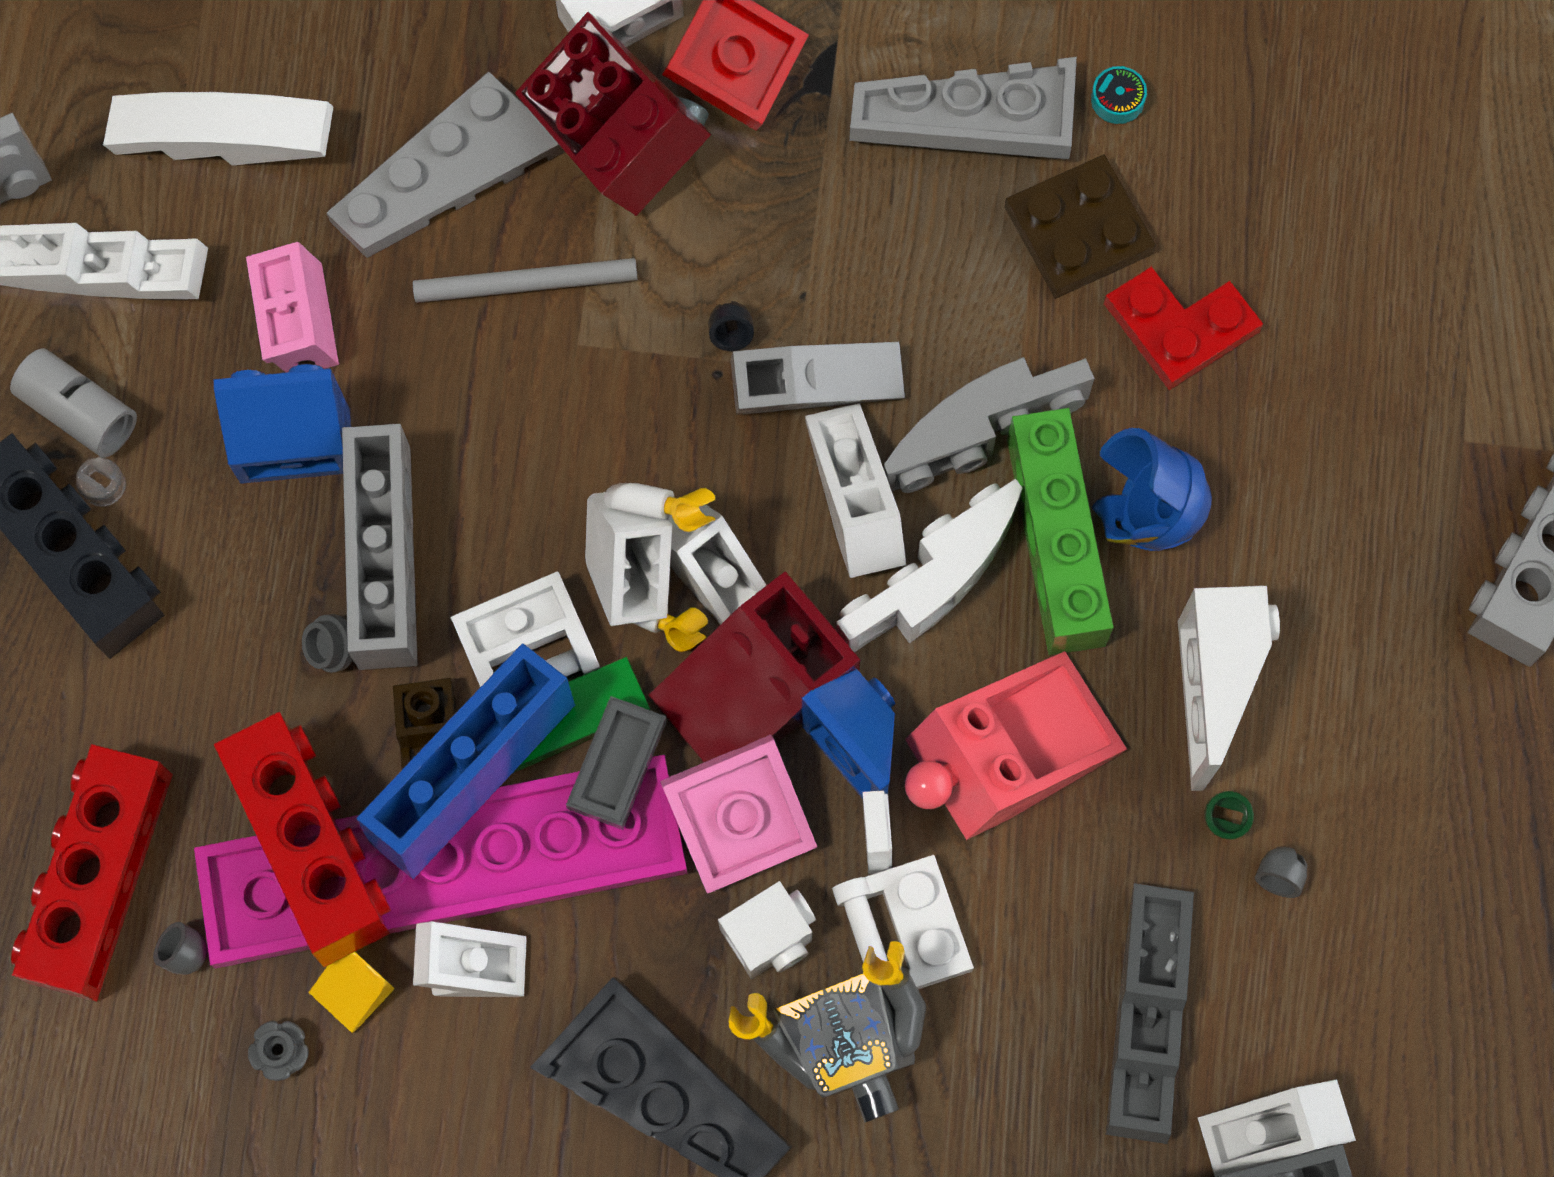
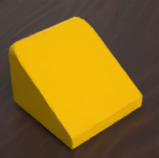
[308,952,395,1033]

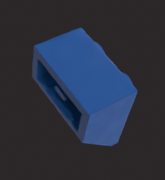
[213,364,351,484]

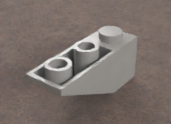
[731,342,905,415]

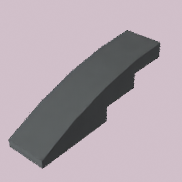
[1106,883,1194,1144]

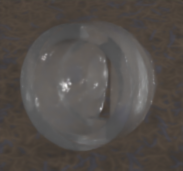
[76,457,126,506]

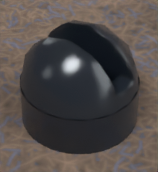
[708,301,754,351]

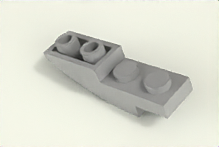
[884,357,1095,493]

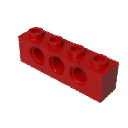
[214,711,391,967]
[11,744,173,1002]

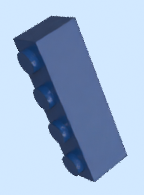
[356,643,575,879]

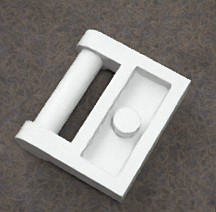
[451,571,600,687]
[832,855,974,989]

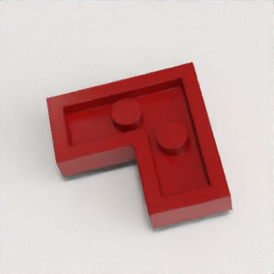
[1104,266,1263,390]

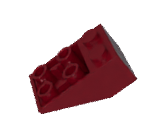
[515,12,711,216]
[649,571,861,763]

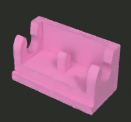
[246,242,339,373]

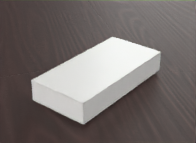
[863,791,892,874]

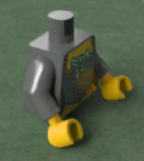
[729,941,926,1123]

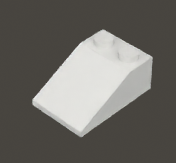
[1178,586,1280,791]

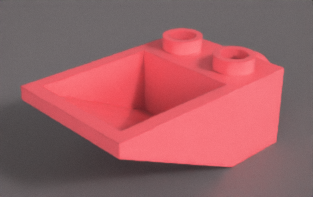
[905,651,1127,840]

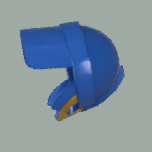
[1092,428,1212,551]

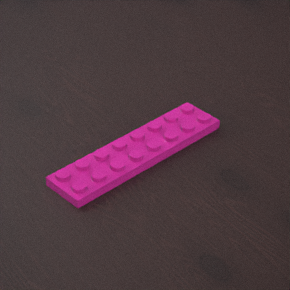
[194,755,688,969]

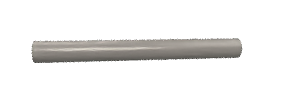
[413,258,638,303]

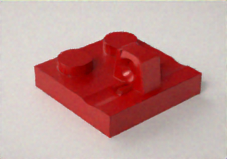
[662,0,809,131]

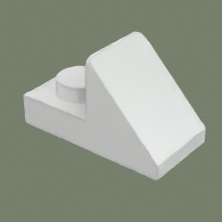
[413,921,526,997]

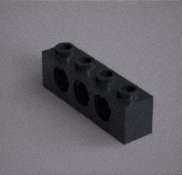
[0,433,165,659]

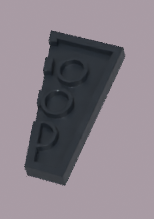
[530,977,793,1177]

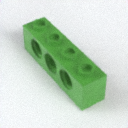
[1007,408,1114,656]

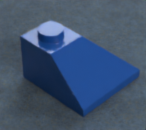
[802,669,895,799]

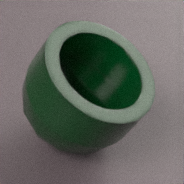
[1204,791,1254,839]

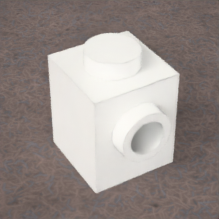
[718,881,816,980]

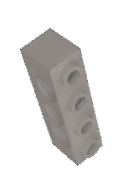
[342,424,417,670]
[1467,453,1554,667]

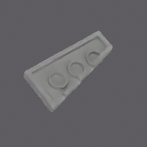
[849,57,1077,159]
[327,72,565,258]

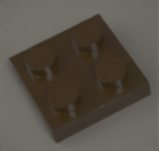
[1004,154,1156,299]

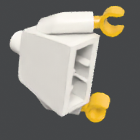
[585,483,715,652]

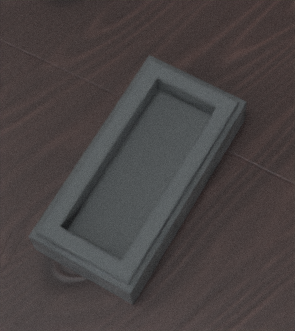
[566,696,667,830]

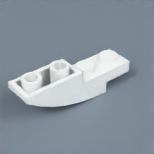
[836,479,1022,652]

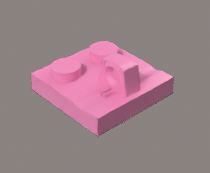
[660,735,818,894]

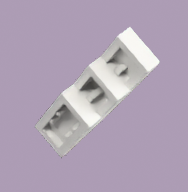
[103,92,333,166]
[0,223,208,299]

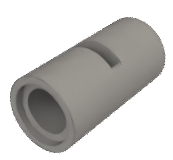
[10,348,137,458]

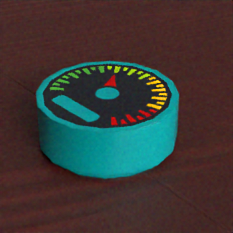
[1091,66,1147,124]

